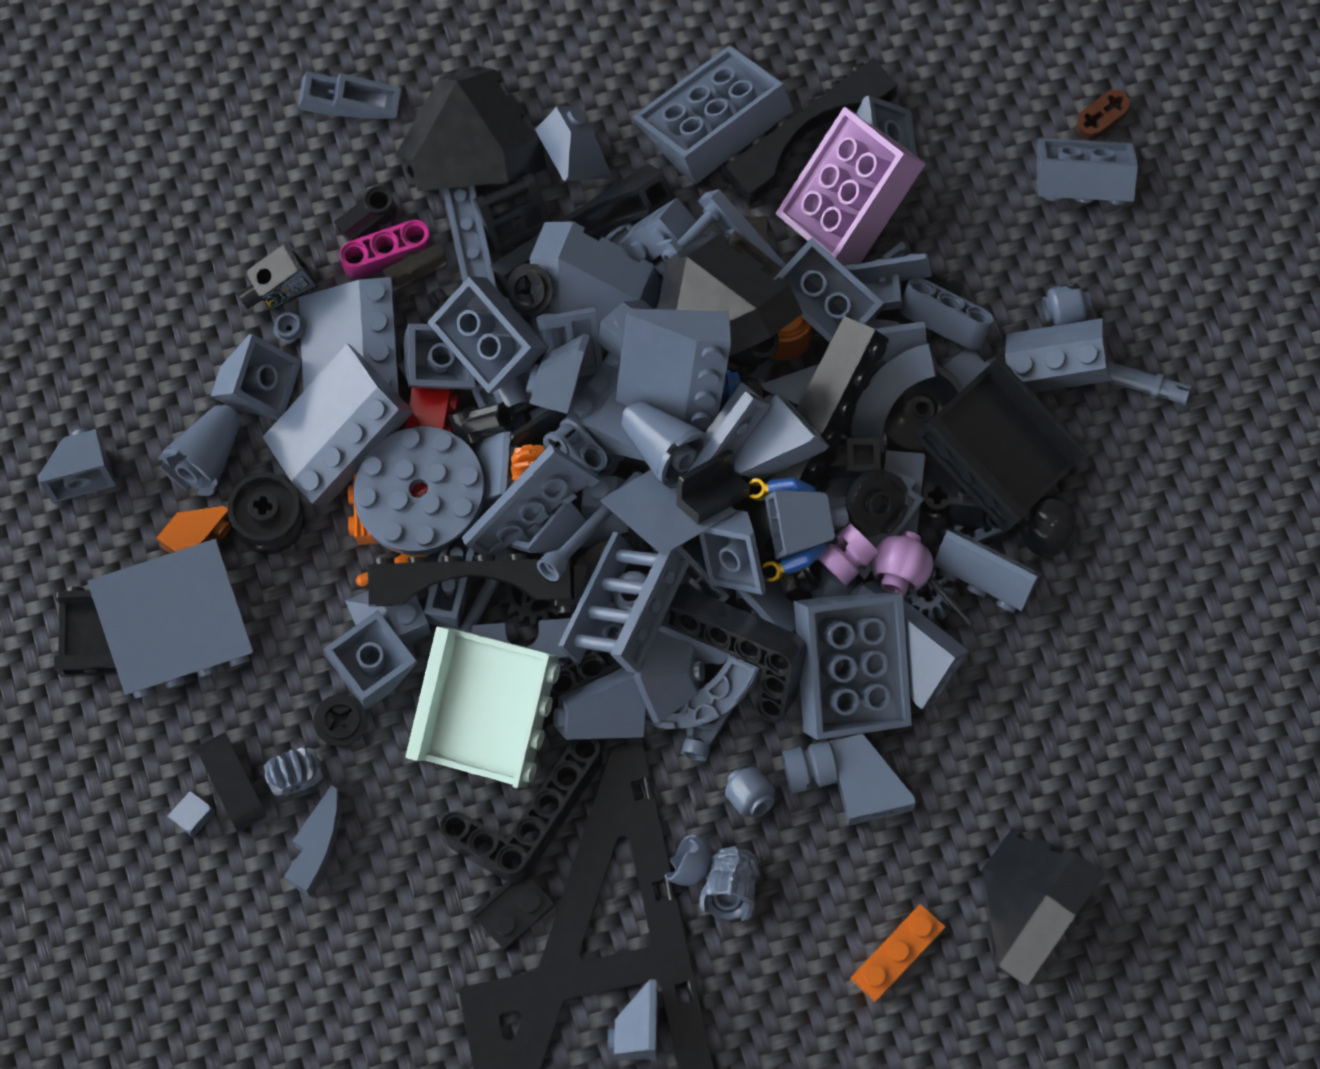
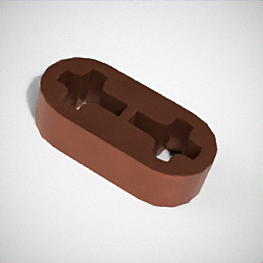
[1076,90,1130,140]

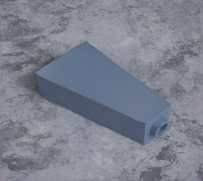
[851,579,969,709]

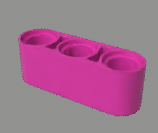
[340,220,432,279]

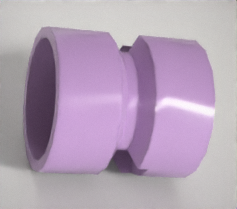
[818,522,879,586]

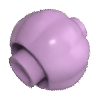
[871,531,933,595]

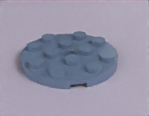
[354,426,486,555]

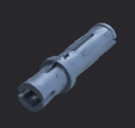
[1108,362,1191,405]

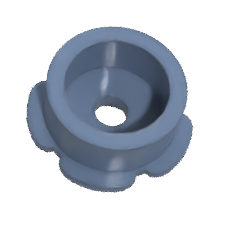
[273,312,305,343]

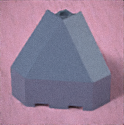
[530,222,662,356]

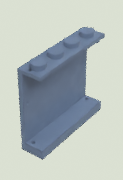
[87,539,255,699]

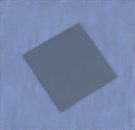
[599,470,737,556]

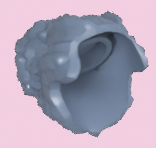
[699,846,760,921]

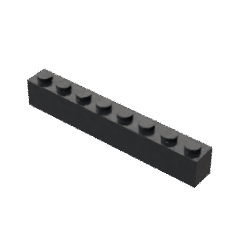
[744,316,889,576]

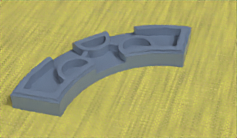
[851,343,937,453]
[645,655,762,729]

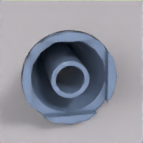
[621,401,710,489]
[158,405,241,496]

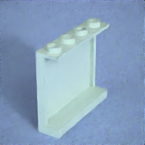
[405,626,560,788]

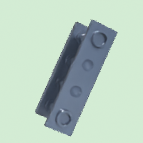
[656,189,786,279]
[558,532,692,673]

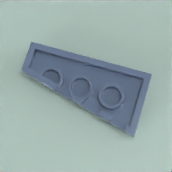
[462,444,600,555]

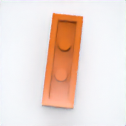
[850,904,945,1003]

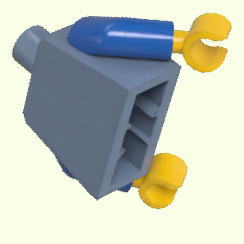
[749,477,848,582]

